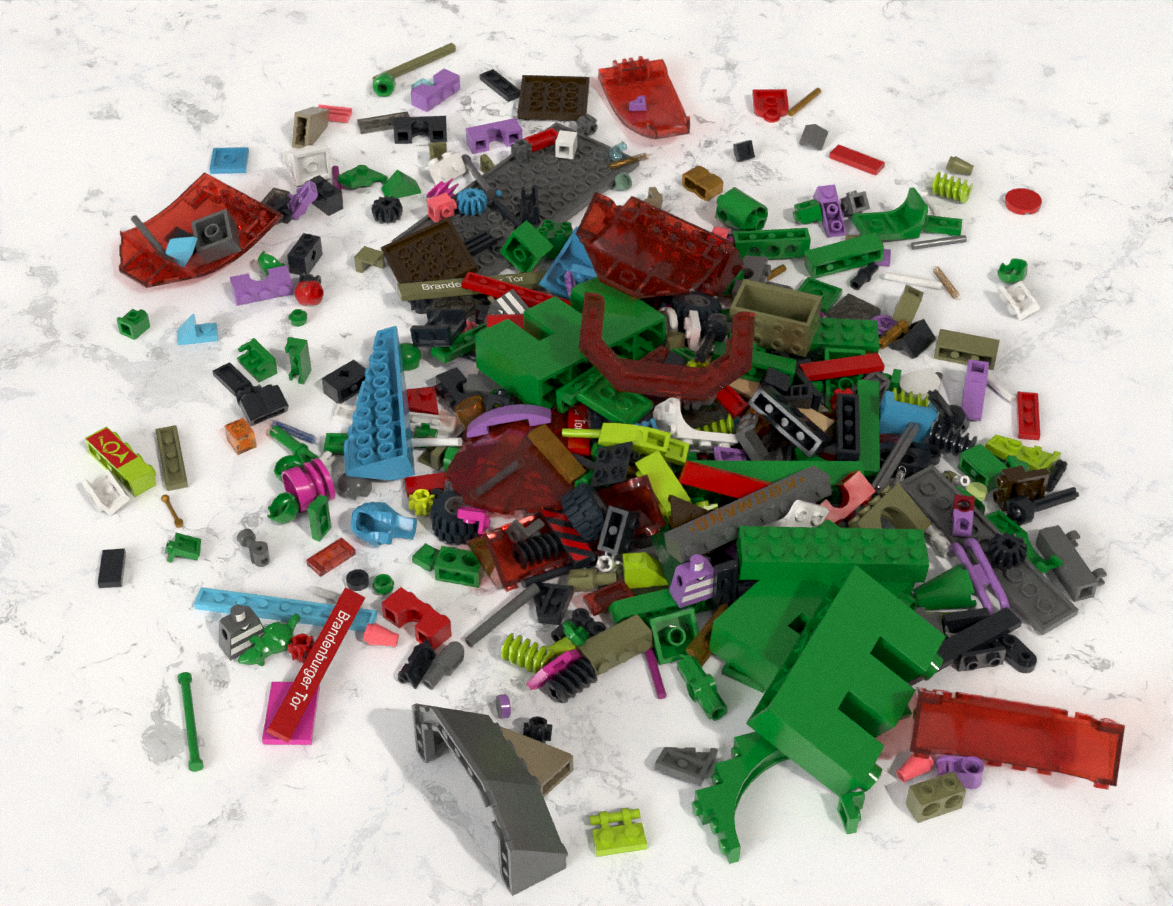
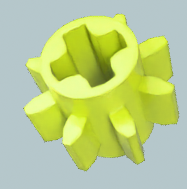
[408,489,435,516]

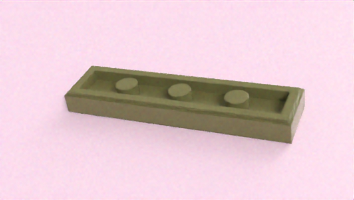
[156,425,188,491]

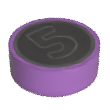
[496,694,511,719]

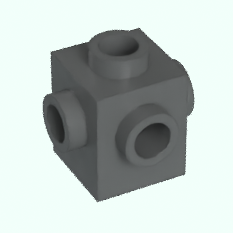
[840,190,870,217]

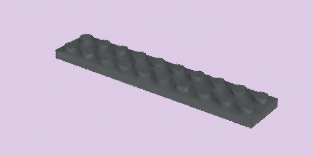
[899,464,1079,635]

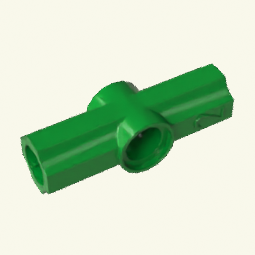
[677,655,728,721]

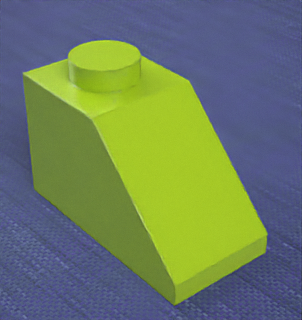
[622,552,668,589]

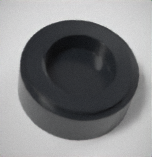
[346,569,369,591]

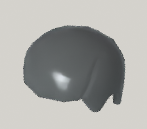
[337,473,372,500]

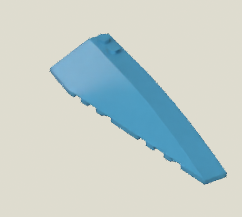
[344,326,415,480]

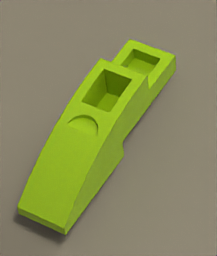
[597,423,690,466]

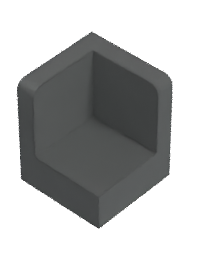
[799,124,829,150]

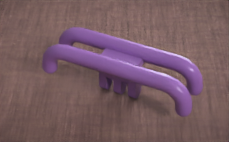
[948,538,1009,615]

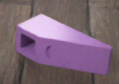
[813,184,847,238]
[961,359,989,421]

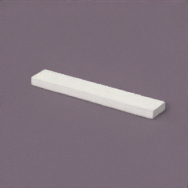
[332,403,458,437]

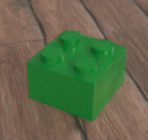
[500,220,554,273]

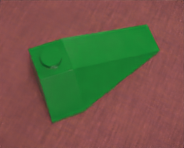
[821,348,865,420]

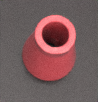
[363,623,399,647]
[896,749,934,783]

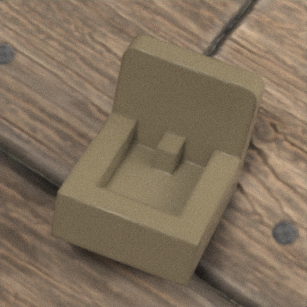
[642,187,663,216]

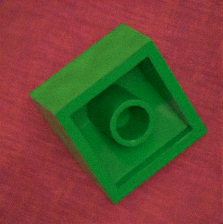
[643,607,699,665]

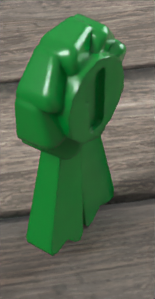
[562,620,590,647]

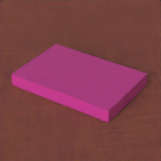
[262,682,320,745]

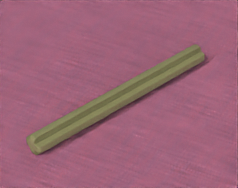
[372,43,456,81]

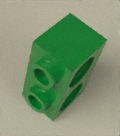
[434,546,486,588]

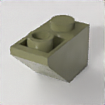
[892,285,924,327]

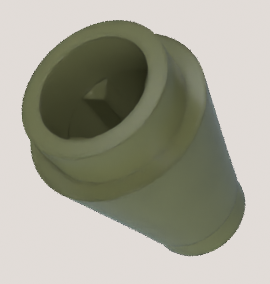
[946,156,974,175]

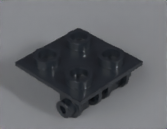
[591,441,640,488]

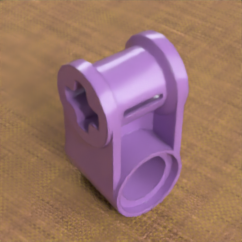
[935,755,984,789]

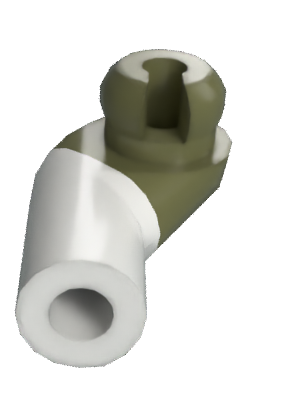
[942,470,970,487]

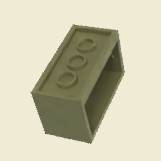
[728,279,822,357]

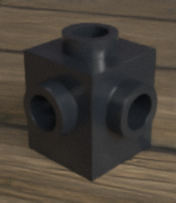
[483,388,515,413]

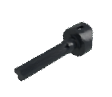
[694,314,729,364]
[927,389,969,434]
[1006,487,1079,526]

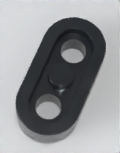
[997,634,1037,673]

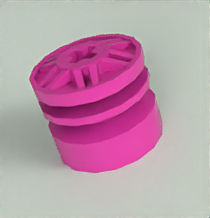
[282,458,336,513]

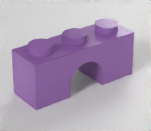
[411,68,460,112]
[466,118,523,154]
[230,265,294,306]

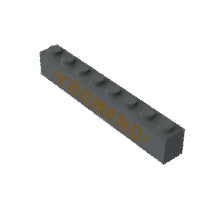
[664,465,831,563]

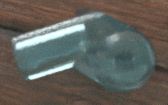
[609,142,627,161]

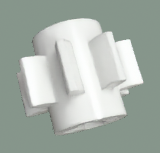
[595,552,623,574]

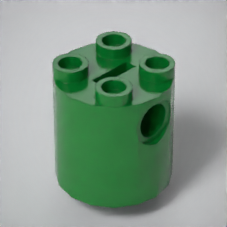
[715,187,768,231]

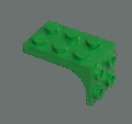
[851,187,928,241]

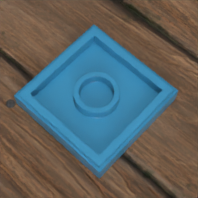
[209,147,249,174]

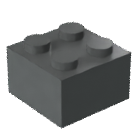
[191,209,242,264]

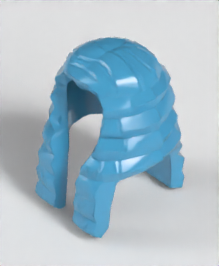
[350,502,417,547]

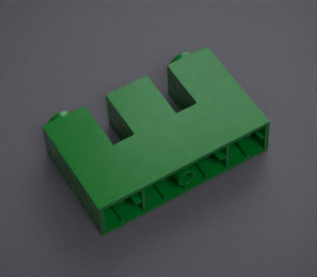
[475,274,666,409]
[709,519,918,691]
[746,565,946,797]

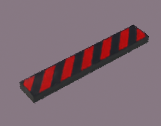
[517,470,595,568]

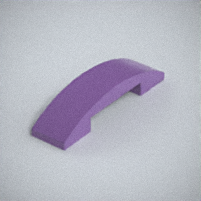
[466,404,552,438]

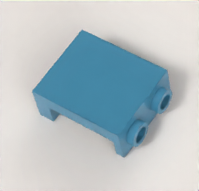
[879,391,938,443]

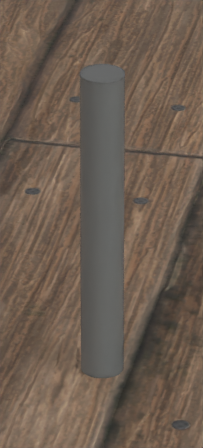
[911,235,967,250]

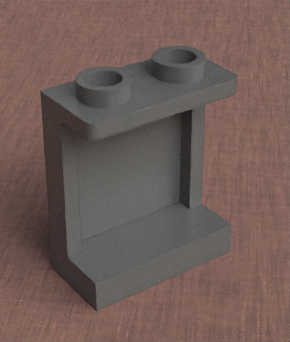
[734,412,784,461]

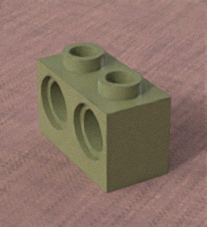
[906,771,966,823]

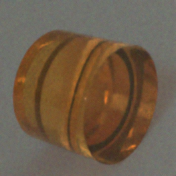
[453,395,486,432]

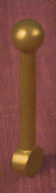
[161,494,184,528]

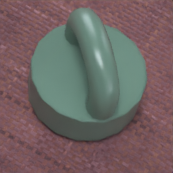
[613,172,632,191]

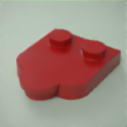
[752,89,789,123]

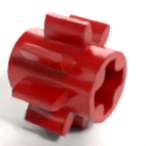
[287,633,315,663]

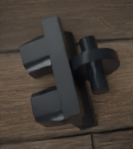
[259,195,292,228]

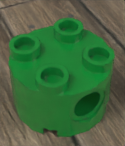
[536,219,573,259]

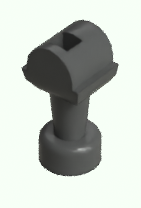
[237,529,270,567]

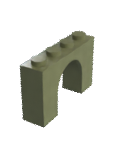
[847,483,932,531]

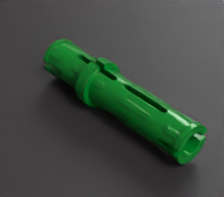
[269,425,319,463]

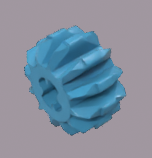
[456,187,488,216]

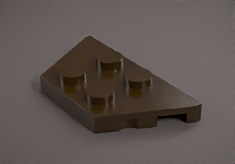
[668,495,737,561]

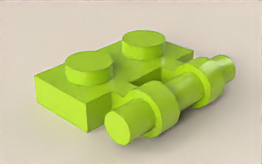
[589,807,647,857]

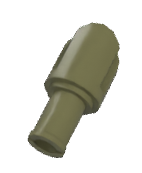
[567,568,618,592]

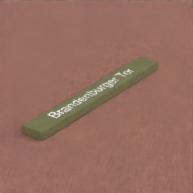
[397,271,547,301]

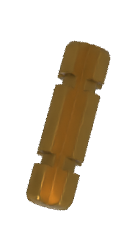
[879,319,909,349]

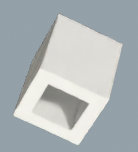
[555,130,577,159]

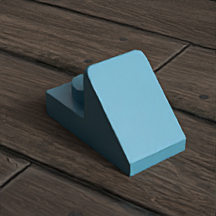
[166,237,197,273]
[177,313,218,345]

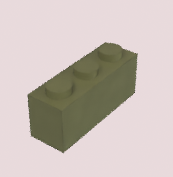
[934,329,1000,370]
[577,614,653,676]

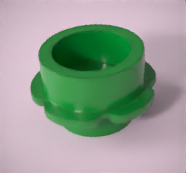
[288,309,307,327]
[372,574,394,595]

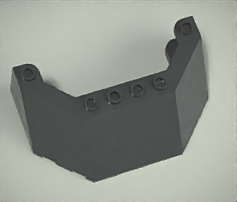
[411,703,568,896]

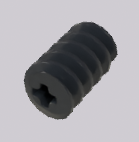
[929,421,977,456]
[511,530,562,570]
[544,656,598,703]

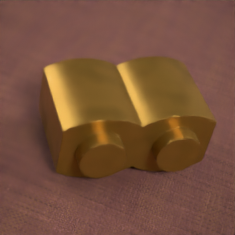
[682,165,724,201]

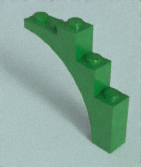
[691,731,790,864]

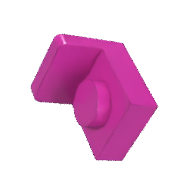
[457,506,491,535]

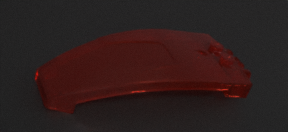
[598,56,690,139]

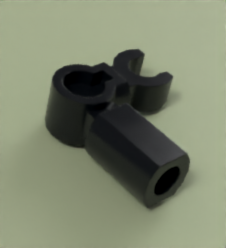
[551,608,606,642]

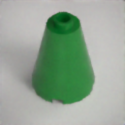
[911,563,977,611]

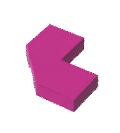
[526,649,581,690]

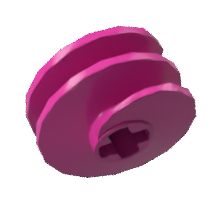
[426,178,459,198]

